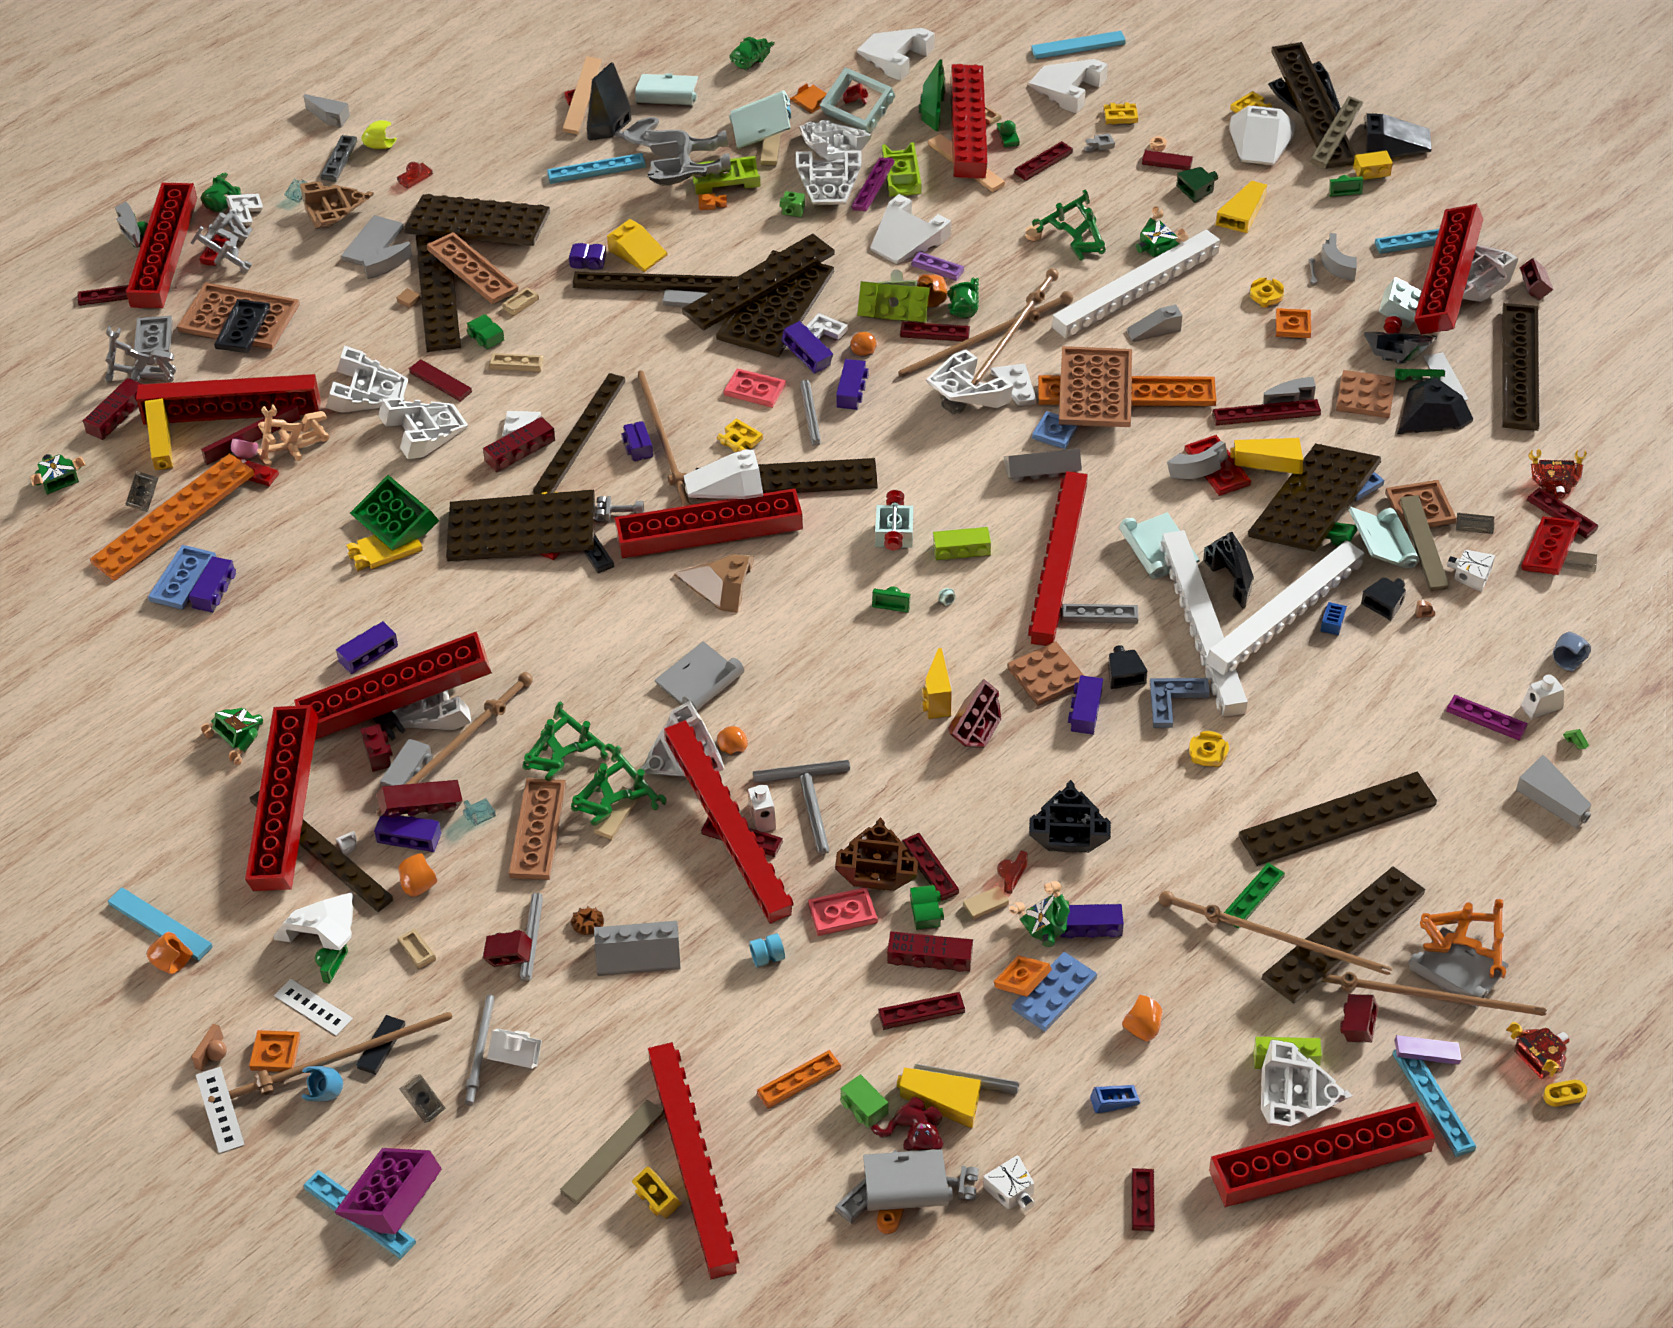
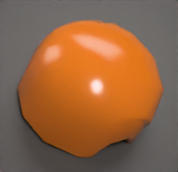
[850,332,877,356]
[717,726,748,755]

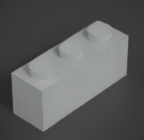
[380,739,433,787]

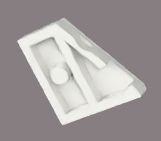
[502,411,541,437]

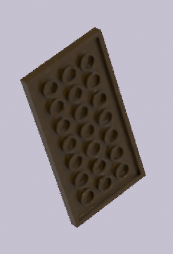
[404,194,550,246]
[716,250,834,357]
[1248,443,1381,552]
[446,489,595,562]

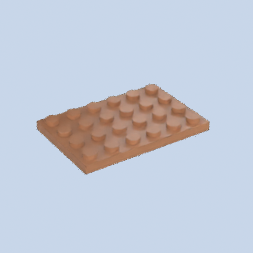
[177,282,300,349]
[1059,346,1132,427]

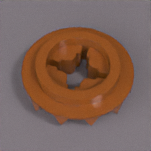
[571,906,604,935]

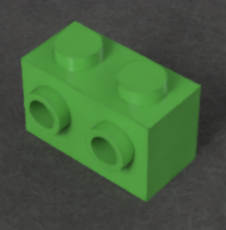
[840,1074,889,1129]

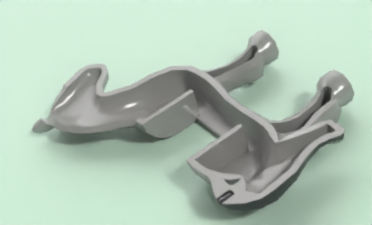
[615,117,731,186]

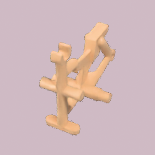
[257,405,329,467]

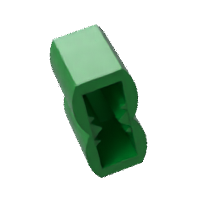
[467,314,505,349]
[910,885,944,930]

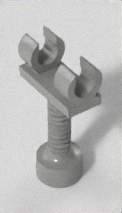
[595,496,644,522]
[946,1166,979,1201]

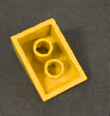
[607,219,668,272]
[922,648,952,719]

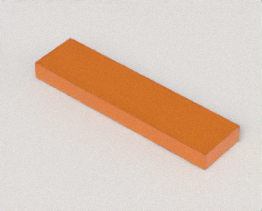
[757,1050,841,1109]

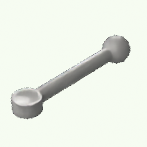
[1308,258,1317,285]

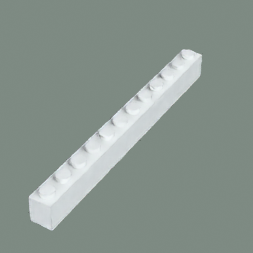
[1052,229,1220,339]
[1159,530,1248,717]
[1206,540,1364,676]

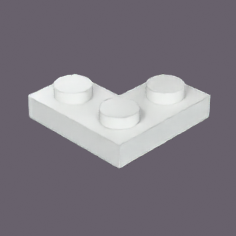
[226,194,263,226]
[806,313,848,340]

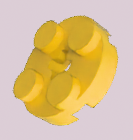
[1249,277,1284,308]
[1189,731,1229,767]

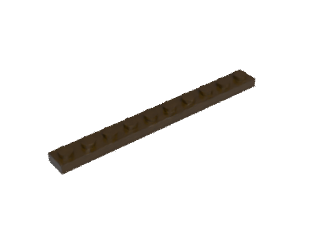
[573,272,737,292]
[533,373,625,494]
[249,790,394,912]

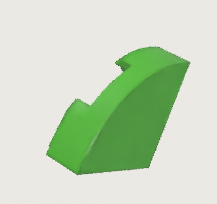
[1563,729,1589,749]

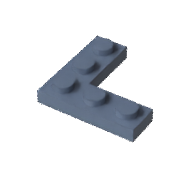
[1149,678,1210,728]

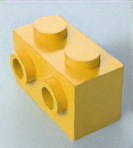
[1353,151,1393,180]
[631,1166,682,1219]

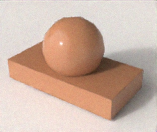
[191,1024,227,1071]

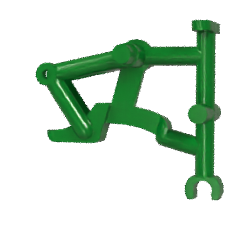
[1032,189,1106,261]
[522,701,615,781]
[571,745,667,826]

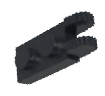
[372,711,406,741]

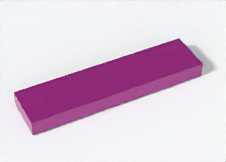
[851,157,895,211]
[1446,694,1528,741]

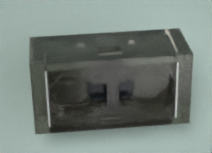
[125,471,159,512]
[399,1074,446,1123]

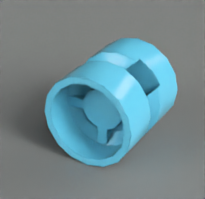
[749,933,785,967]

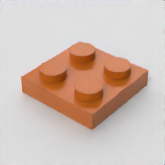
[1276,308,1311,338]
[993,955,1052,997]
[249,1030,301,1072]

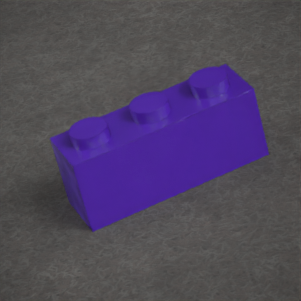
[781,321,833,374]
[836,359,869,410]
[189,556,236,613]
[336,621,398,674]
[1068,675,1103,735]
[374,815,441,852]
[1060,904,1124,938]

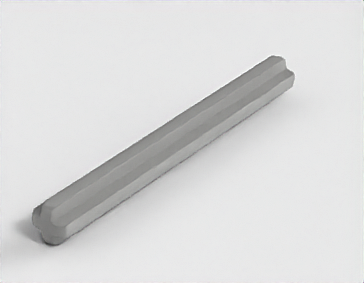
[800,380,821,446]
[753,760,850,783]
[800,773,829,855]
[520,893,543,981]
[914,1064,1019,1094]

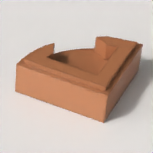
[1415,600,1435,618]

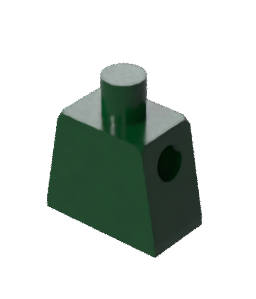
[1176,167,1218,203]

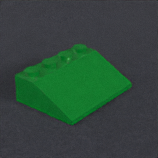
[350,475,439,551]

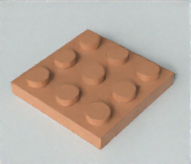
[1336,370,1396,418]
[1385,480,1456,531]
[1007,641,1084,706]

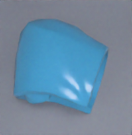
[302,1066,344,1102]

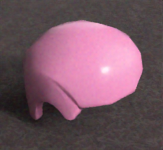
[231,439,258,459]

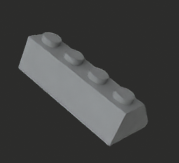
[1003,449,1082,481]
[594,921,681,976]

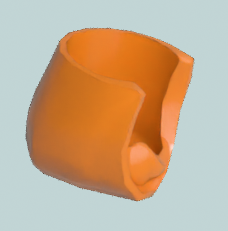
[917,274,947,307]
[398,853,438,897]
[146,931,193,974]
[1122,994,1163,1042]

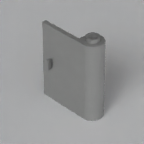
[655,641,745,711]
[1408,927,1509,1008]
[863,1149,953,1211]

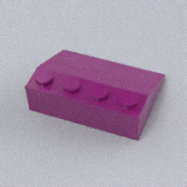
[334,1148,442,1234]

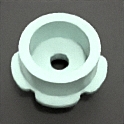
[938,588,956,606]

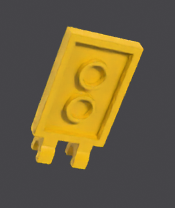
[346,535,423,571]

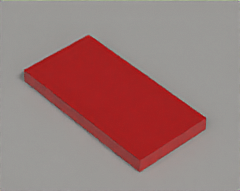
[1184,435,1251,496]
[1521,516,1580,575]

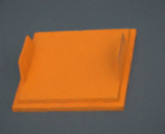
[790,83,827,114]

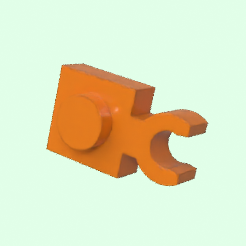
[698,194,727,210]

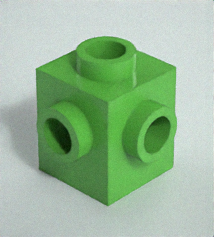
[779,191,805,217]

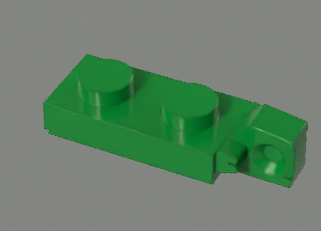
[1395,368,1445,380]

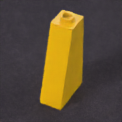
[1216,181,1267,233]
[145,398,173,471]
[1230,438,1303,474]
[897,1067,981,1128]

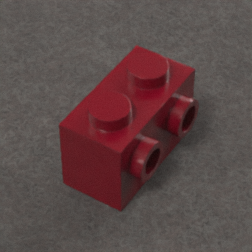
[1519,258,1554,300]
[360,724,393,772]
[483,930,532,967]
[1340,994,1379,1043]

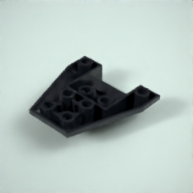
[1268,61,1341,115]
[587,62,632,141]
[1364,113,1432,158]

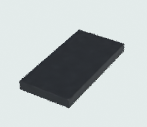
[214,299,271,353]

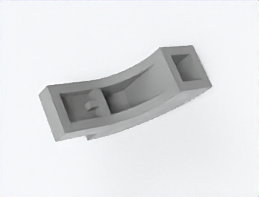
[1321,233,1357,281]
[1167,441,1229,479]

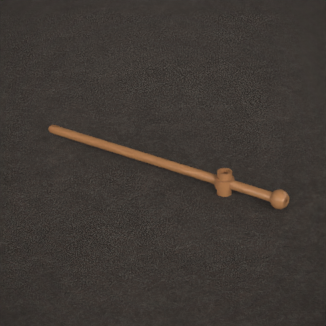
[971,268,1059,386]
[898,291,1073,377]
[638,370,693,506]
[376,672,533,816]
[1159,891,1392,975]
[1321,972,1547,1016]
[208,1012,452,1103]

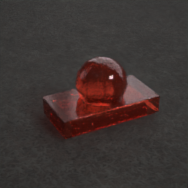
[397,161,433,189]
[997,850,1028,894]

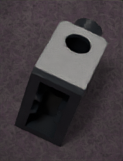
[1361,577,1406,621]
[1108,645,1148,689]

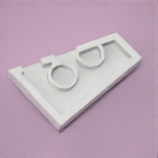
[991,363,1036,406]

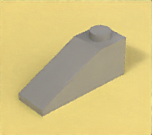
[303,94,350,127]
[1126,305,1182,342]

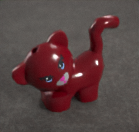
[871,1096,944,1151]

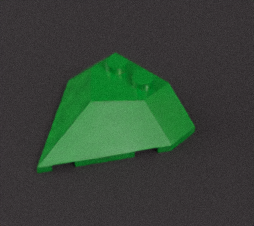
[918,59,946,131]

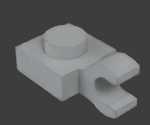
[1084,133,1115,153]

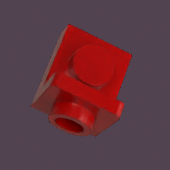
[843,83,869,104]

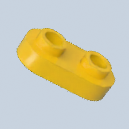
[1543,1079,1587,1107]

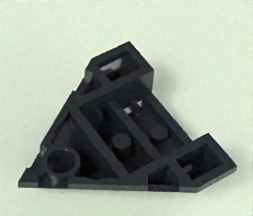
[1364,332,1438,364]
[1397,377,1473,434]
[1203,532,1254,609]
[1029,780,1111,853]

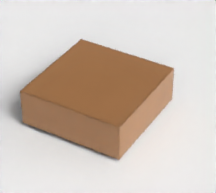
[396,288,421,308]

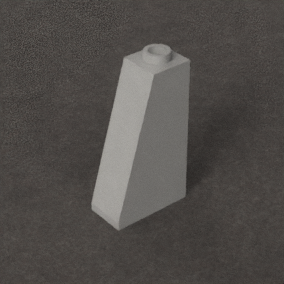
[1516,755,1592,829]

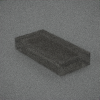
[1456,513,1495,534]
[1562,551,1597,572]

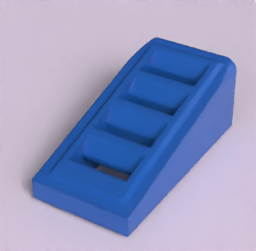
[1320,602,1347,635]
[1090,1085,1140,1113]

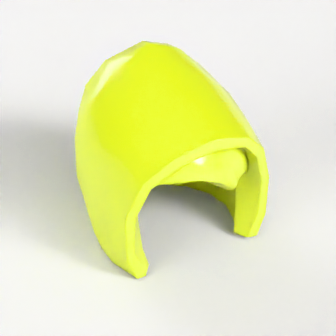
[361,120,397,149]

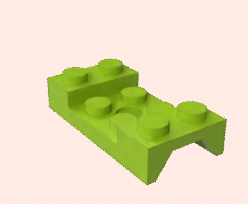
[882,142,922,197]
[692,156,761,195]
[857,281,930,323]

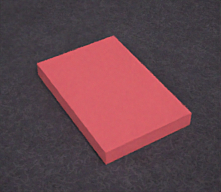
[724,368,786,408]
[808,888,878,936]

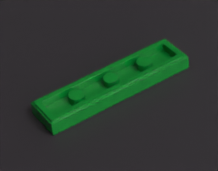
[1224,863,1285,929]

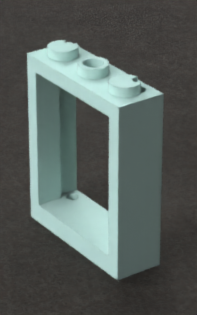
[820,67,895,134]

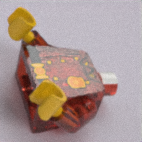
[1528,449,1587,499]
[1506,1022,1570,1080]

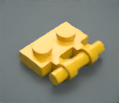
[1230,91,1272,113]
[1103,102,1138,124]
[716,418,763,452]

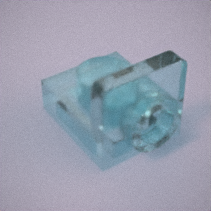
[284,178,308,203]
[463,798,496,826]

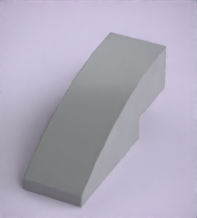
[115,202,140,248]
[362,242,412,279]
[1262,377,1316,404]

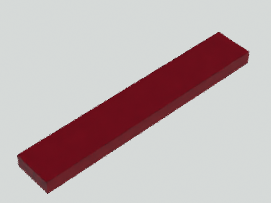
[1212,399,1321,426]
[201,403,300,465]

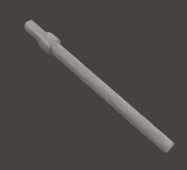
[465,995,495,1106]

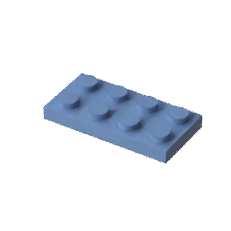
[148,545,216,610]
[1012,952,1097,1032]

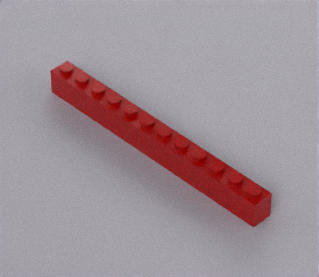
[1028,471,1088,646]
[664,720,794,924]
[648,1042,740,1280]

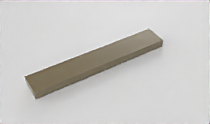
[1310,96,1363,169]
[1399,495,1449,591]
[560,1100,664,1205]

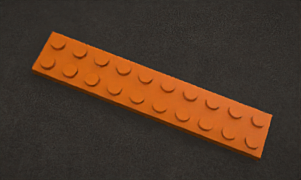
[1038,375,1217,406]
[90,453,255,581]

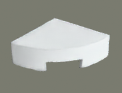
[336,831,357,856]

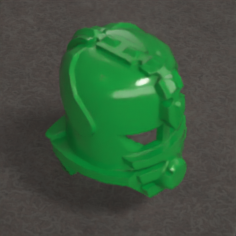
[729,37,775,70]
[200,173,242,212]
[947,277,979,318]

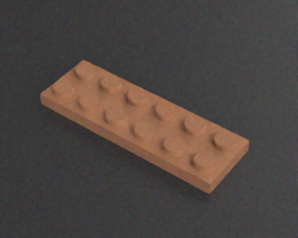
[427,232,519,304]
[509,778,566,880]

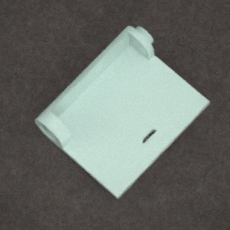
[635,73,698,105]
[729,90,791,149]
[1348,507,1419,568]
[1119,512,1200,579]

